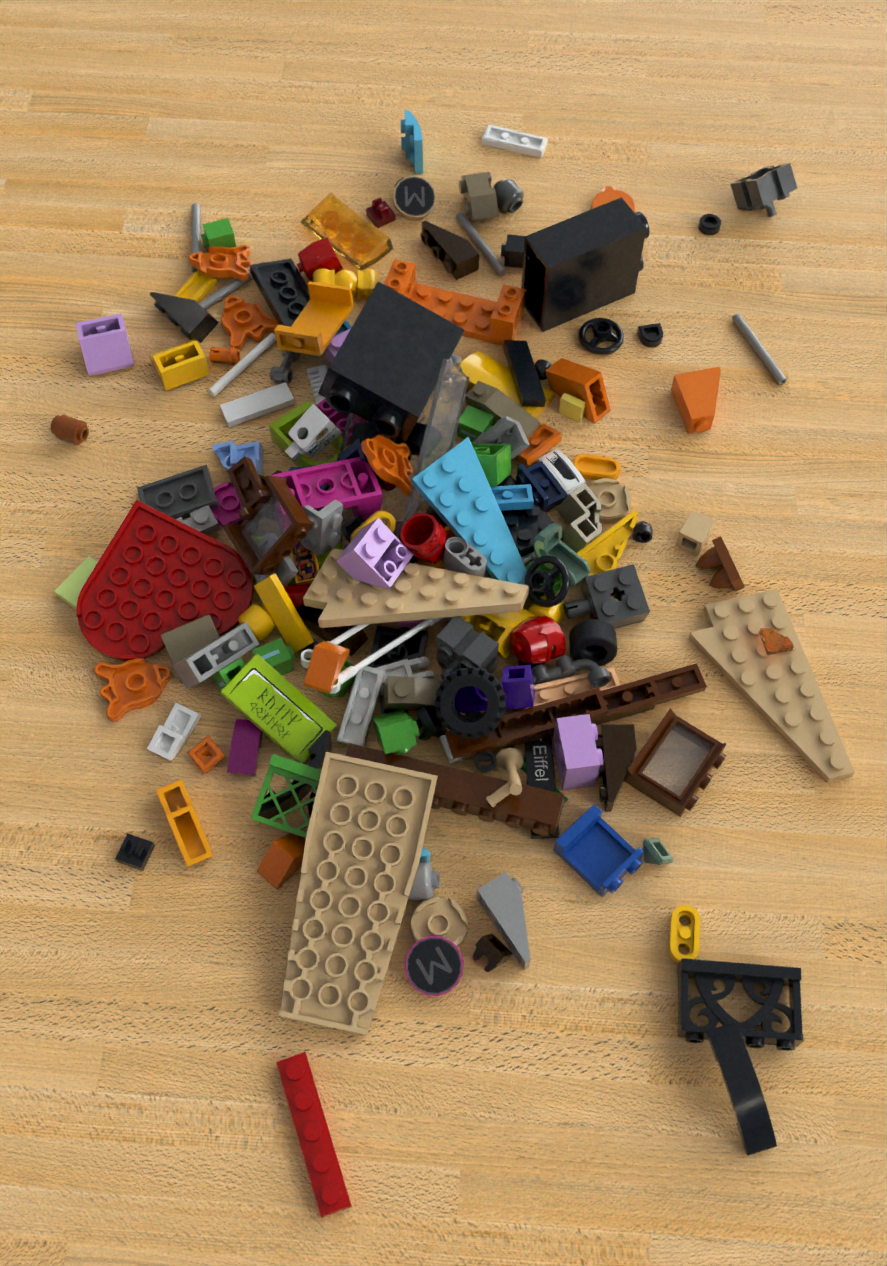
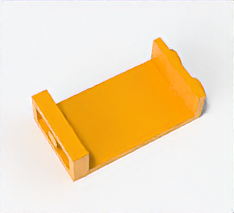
[274,281,354,356]

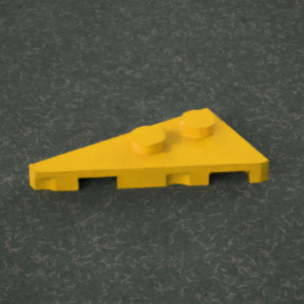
[577,510,639,576]

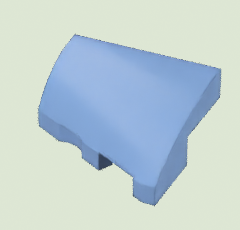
[212,441,263,476]

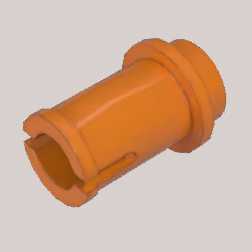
[209,347,240,365]

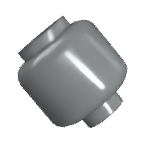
[408,862,440,900]

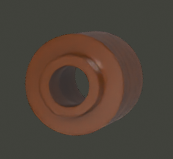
[51,415,89,444]

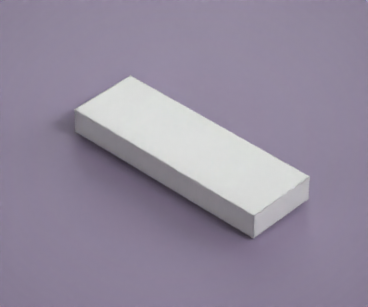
[482,125,548,158]
[220,382,295,427]
[336,666,386,746]

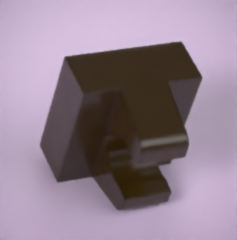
[472,933,513,972]

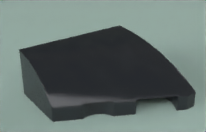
[368,625,428,668]

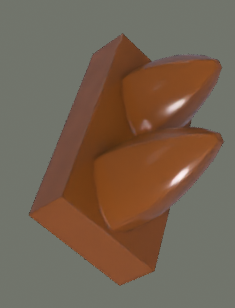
[695,536,745,591]

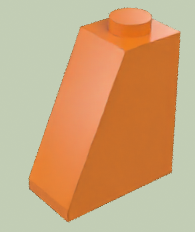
[545,358,611,423]
[671,367,721,434]

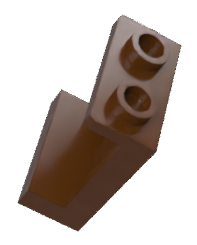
[227,456,282,522]

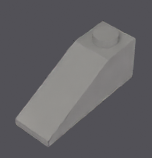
[173,622,259,689]
[476,872,530,970]

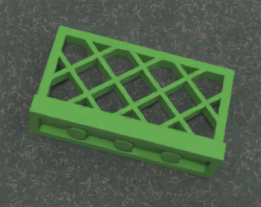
[250,754,322,838]

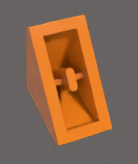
[304,641,350,694]
[257,833,306,890]

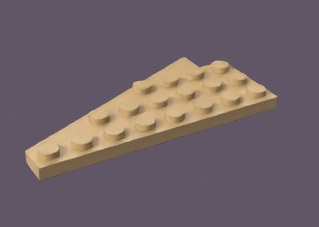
[303,548,529,628]
[689,589,855,783]

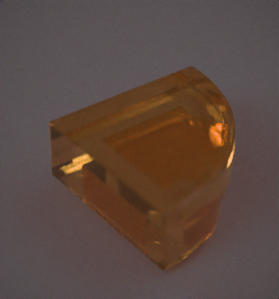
[759,628,794,655]

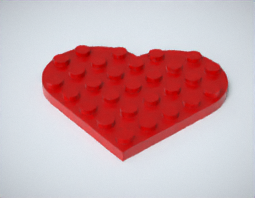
[76,500,253,661]

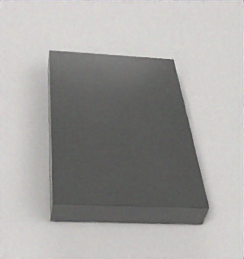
[137,464,219,519]

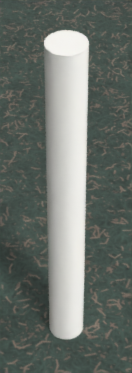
[208,333,276,397]

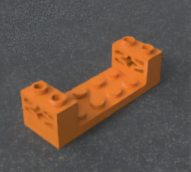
[384,259,525,346]

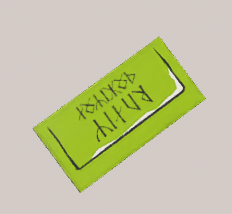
[220,654,337,764]

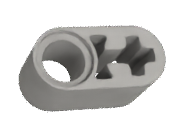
[443,537,487,577]

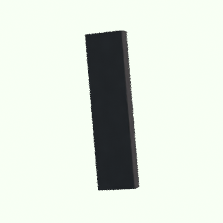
[503,340,546,407]

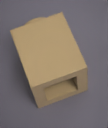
[676,511,715,556]

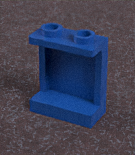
[553,804,644,897]

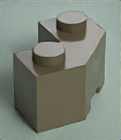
[459,172,498,220]
[556,483,602,553]

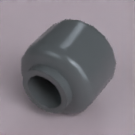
[494,179,524,213]

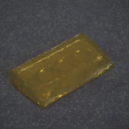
[300,193,394,270]

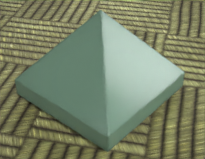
[643,838,674,865]

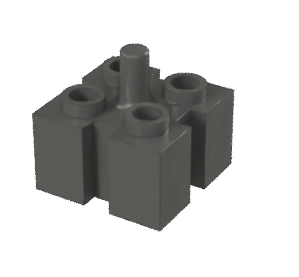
[730,163,798,217]
[437,616,499,680]

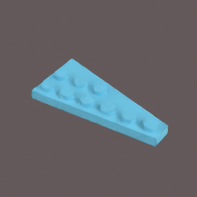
[410,437,527,585]

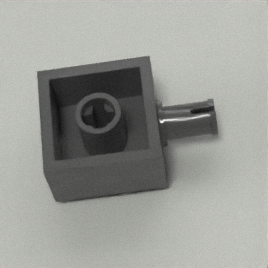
[563,564,650,629]

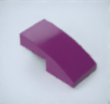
[227,719,263,775]

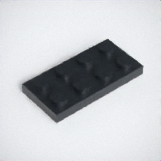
[249,258,310,327]
[498,475,563,557]

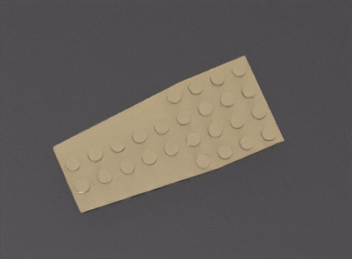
[279,752,438,1035]

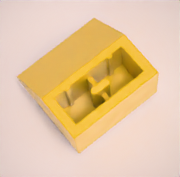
[149,339,210,391]
[461,608,534,659]

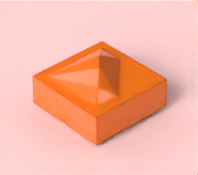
[187,735,226,774]

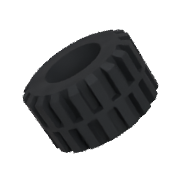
[435,666,506,739]

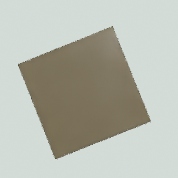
[161,614,219,684]

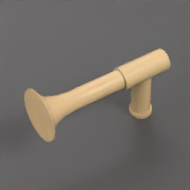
[486,748,524,807]

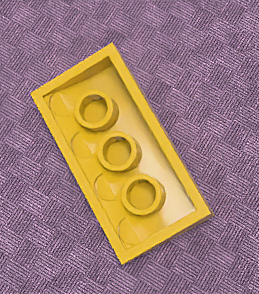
[452,351,555,419]

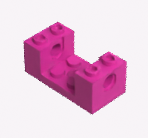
[270,457,383,534]

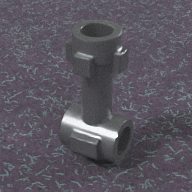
[270,350,300,384]

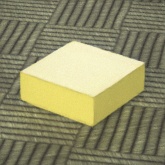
[559,393,585,423]

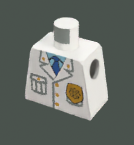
[285,403,342,461]

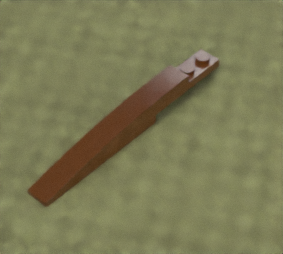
[445,663,707,759]

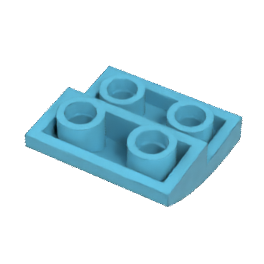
[401,110,423,174]

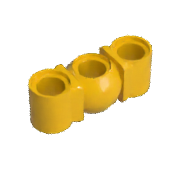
[313,269,378,300]

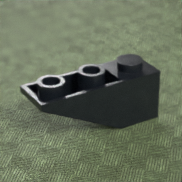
[150,292,219,342]

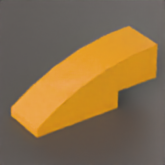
[156,779,214,867]

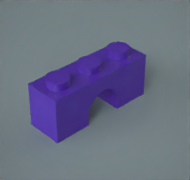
[450,665,535,713]

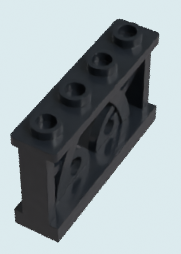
[677,958,804,1051]

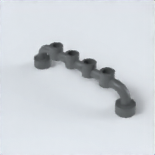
[464,656,611,718]

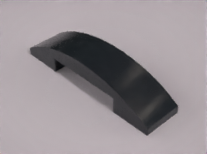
[253,730,332,823]
[706,1022,777,1155]

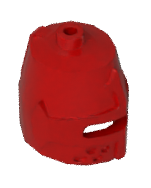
[297,237,344,282]
[400,513,448,563]
[510,616,566,664]

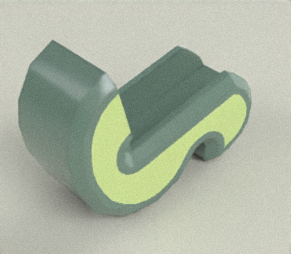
[533,523,590,587]

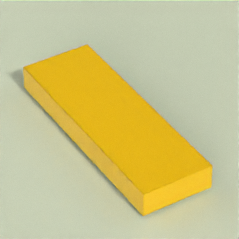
[254,573,314,653]

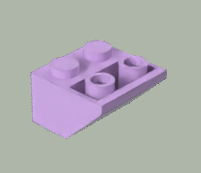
[76,313,135,376]
[336,518,413,589]

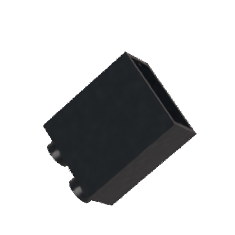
[521,197,650,332]
[318,281,465,442]

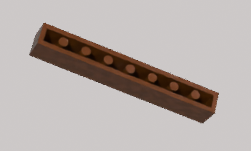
[346,743,564,836]

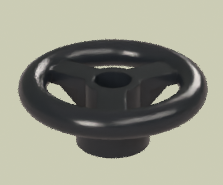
[578,318,624,355]
[525,555,570,608]

